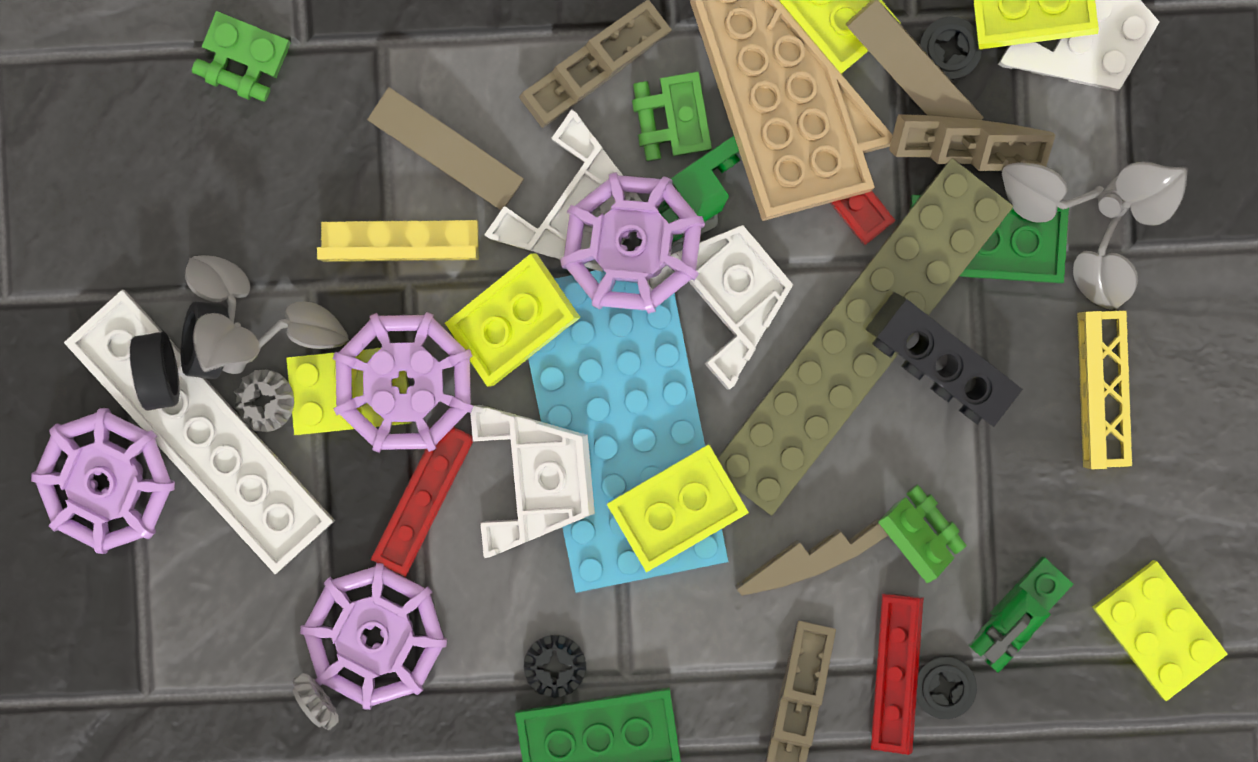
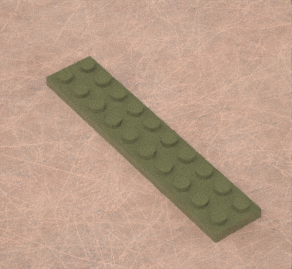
[717,158,1014,516]

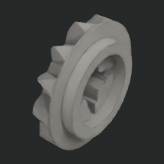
[233,369,294,432]
[293,673,339,730]

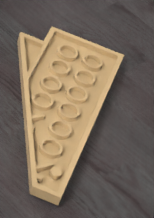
[690,0,893,221]

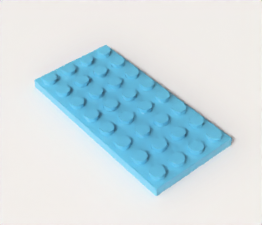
[528,270,729,593]

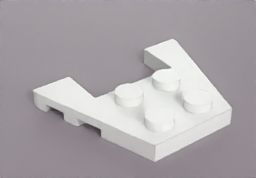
[998,0,1159,91]
[484,109,643,272]
[637,225,793,390]
[470,405,595,558]

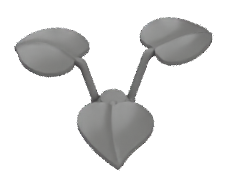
[1002,162,1187,310]
[185,255,349,374]

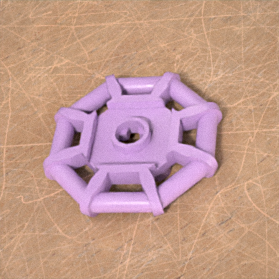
[560,172,705,314]
[332,312,474,453]
[31,408,175,554]
[300,563,447,710]

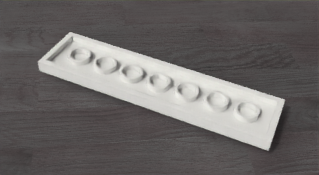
[64,290,335,574]

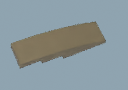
[519,0,672,128]
[846,0,984,120]
[367,87,524,210]
[889,114,1055,171]
[735,518,889,596]
[765,620,836,762]

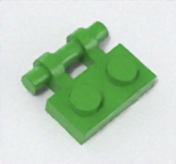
[192,11,291,102]
[632,71,712,161]
[878,484,967,584]

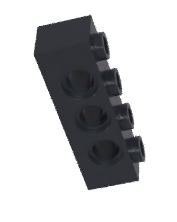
[865,292,1023,427]

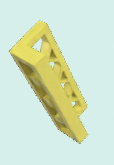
[317,220,479,262]
[1077,311,1132,469]

